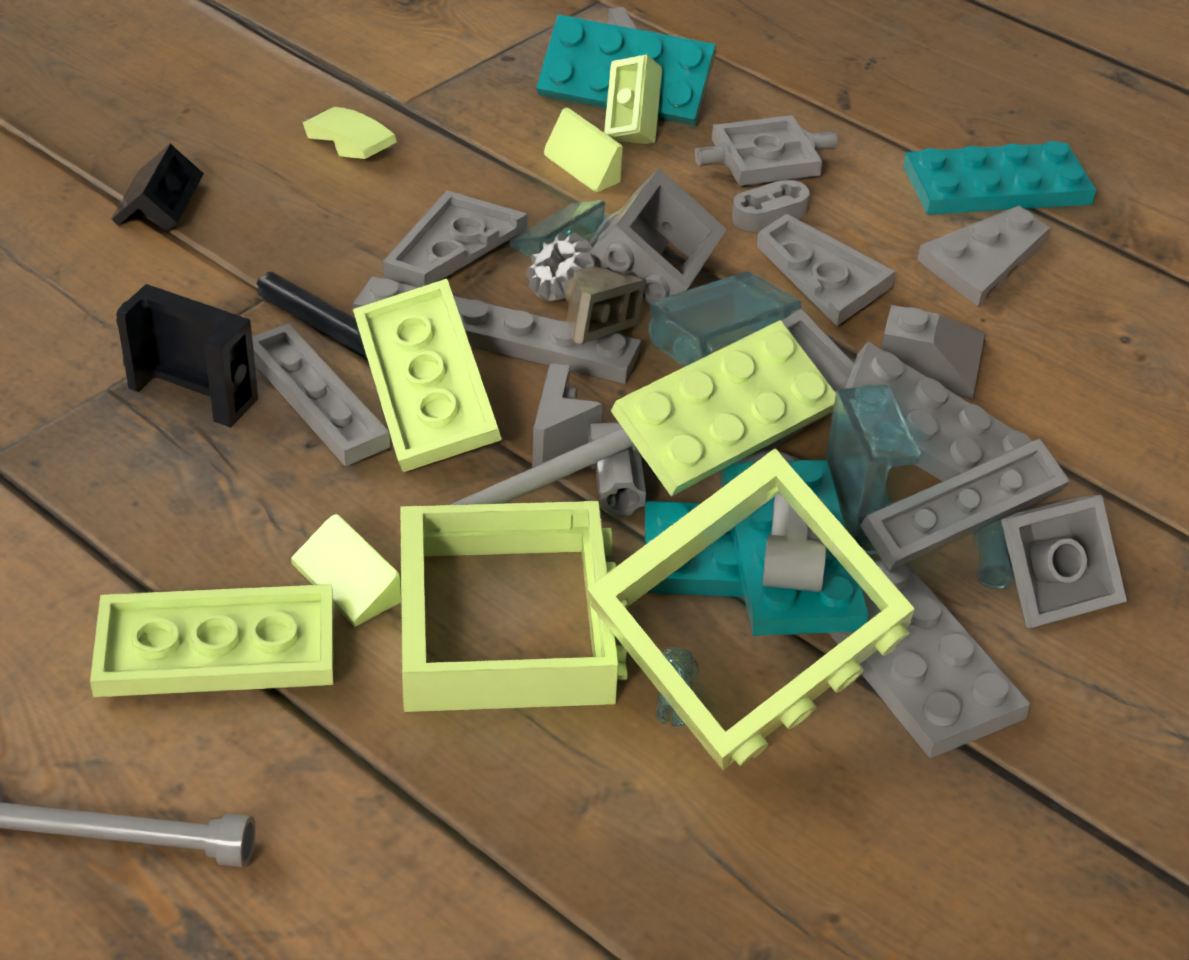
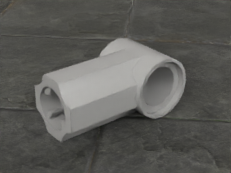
[588,422,646,516]
[763,494,826,592]

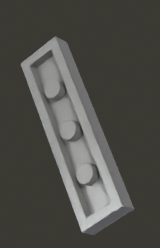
[252,323,390,466]
[860,438,1070,571]

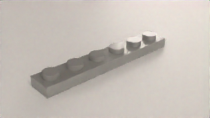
[353,276,641,384]

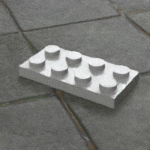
[835,342,1033,518]
[829,559,1030,758]

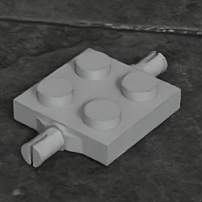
[695,115,838,186]

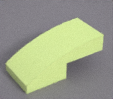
[303,107,397,159]

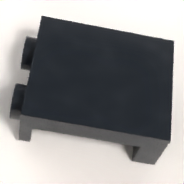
[116,284,259,428]

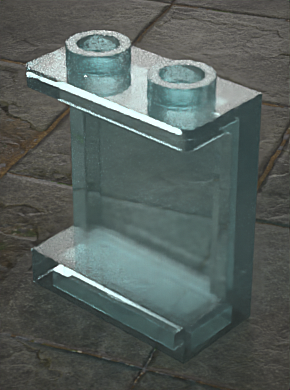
[648,271,802,367]
[826,384,921,555]

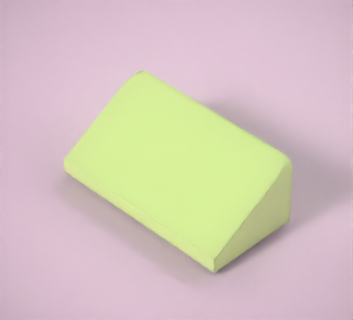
[604,55,662,144]
[544,107,623,192]
[291,514,401,627]

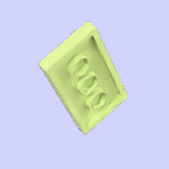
[353,279,502,472]
[611,320,841,496]
[90,584,334,697]

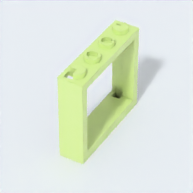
[587,449,915,770]
[400,501,627,712]

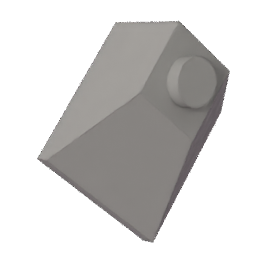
[881,305,985,398]
[1001,494,1127,628]

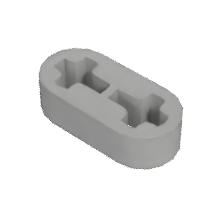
[732,180,810,232]

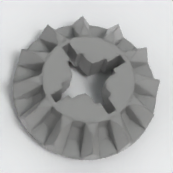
[525,232,596,301]

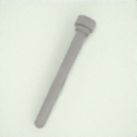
[450,428,638,505]
[0,802,255,868]

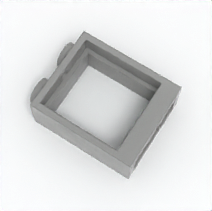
[591,168,727,314]

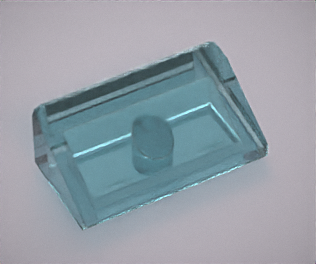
[510,200,605,258]

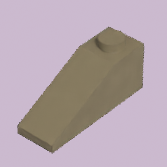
[566,266,646,344]

